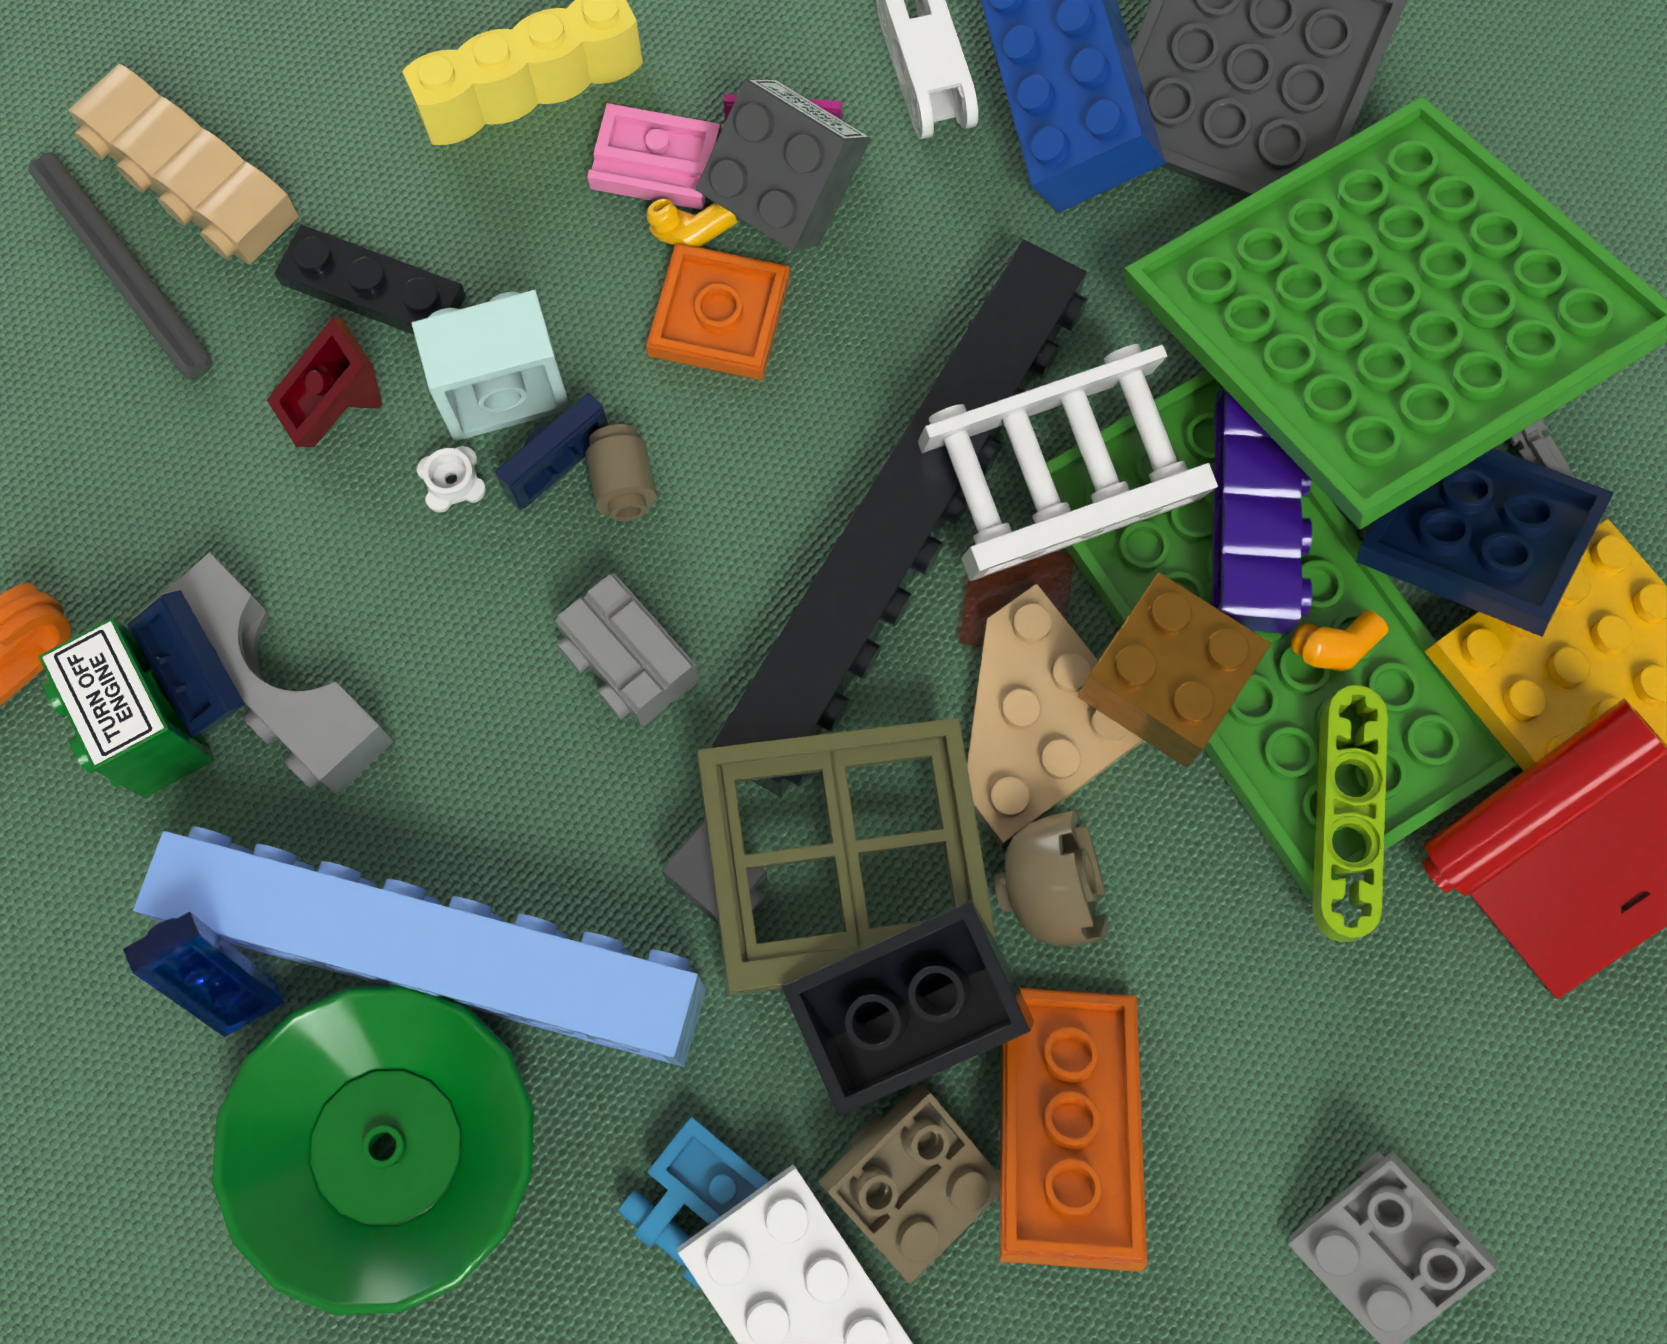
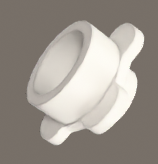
[417,446,486,513]

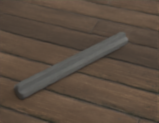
[28,153,212,379]

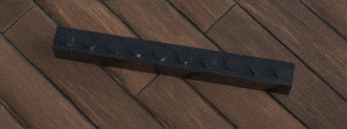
[712,239,1088,798]

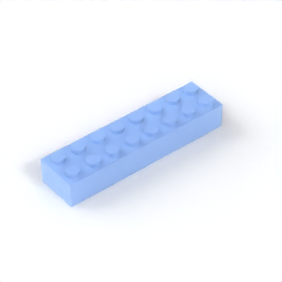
[133,826,706,1067]

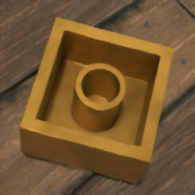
[1078,572,1272,768]

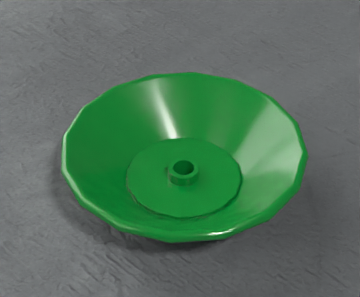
[212,985,534,1315]

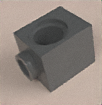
[661,821,768,925]

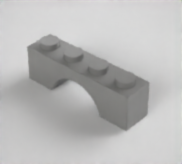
[150,552,394,795]

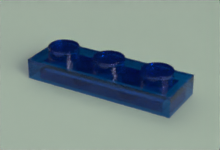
[123,911,285,1037]

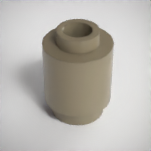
[585,424,657,521]

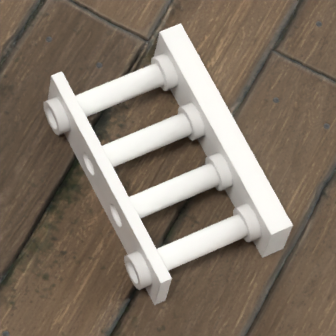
[918,344,1218,581]

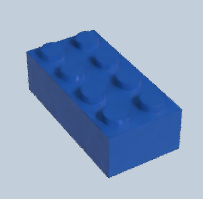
[981,0,1166,213]

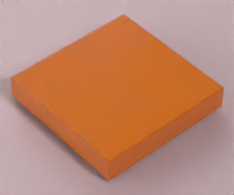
[646,243,791,381]

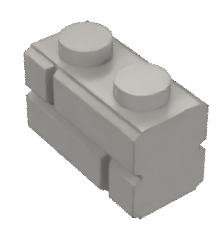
[555,573,699,727]

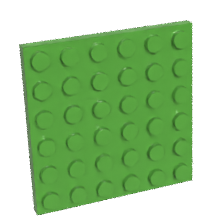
[1124,96,1667,529]

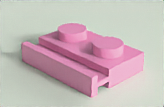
[587,103,721,210]

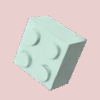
[411,290,570,442]

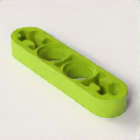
[1312,685,1388,942]

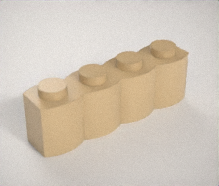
[68,64,299,265]

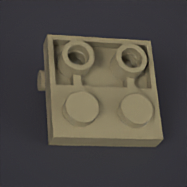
[818,1083,1000,1285]

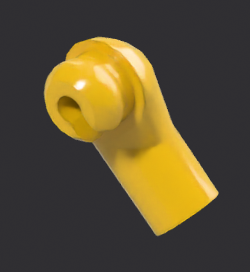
[646,199,738,247]

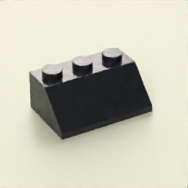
[781,900,1034,1116]

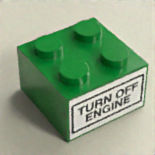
[38,617,215,798]

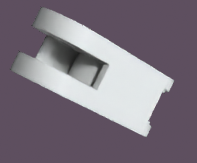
[876,0,978,139]

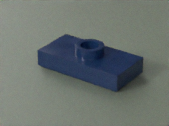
[495,392,609,510]
[127,590,245,738]

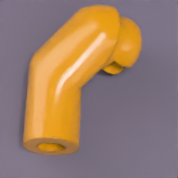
[1291,610,1389,671]

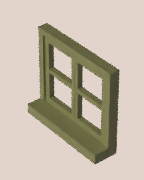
[697,718,996,997]

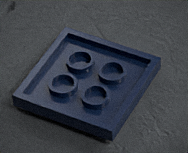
[1356,448,1614,637]

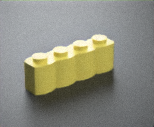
[402,0,643,145]

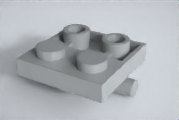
[1288,1151,1497,1344]

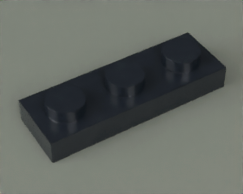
[274,224,466,335]

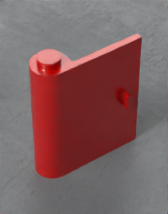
[1422,698,1667,999]

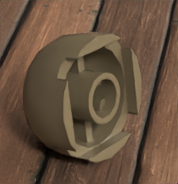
[995,810,1109,946]

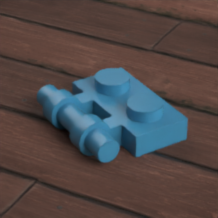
[618,1117,769,1289]

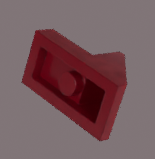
[267,317,382,447]

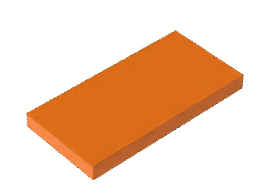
[999,988,1147,1272]

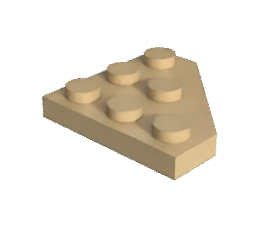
[967,584,1144,847]

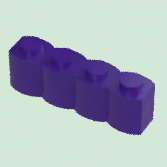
[1210,385,1312,634]

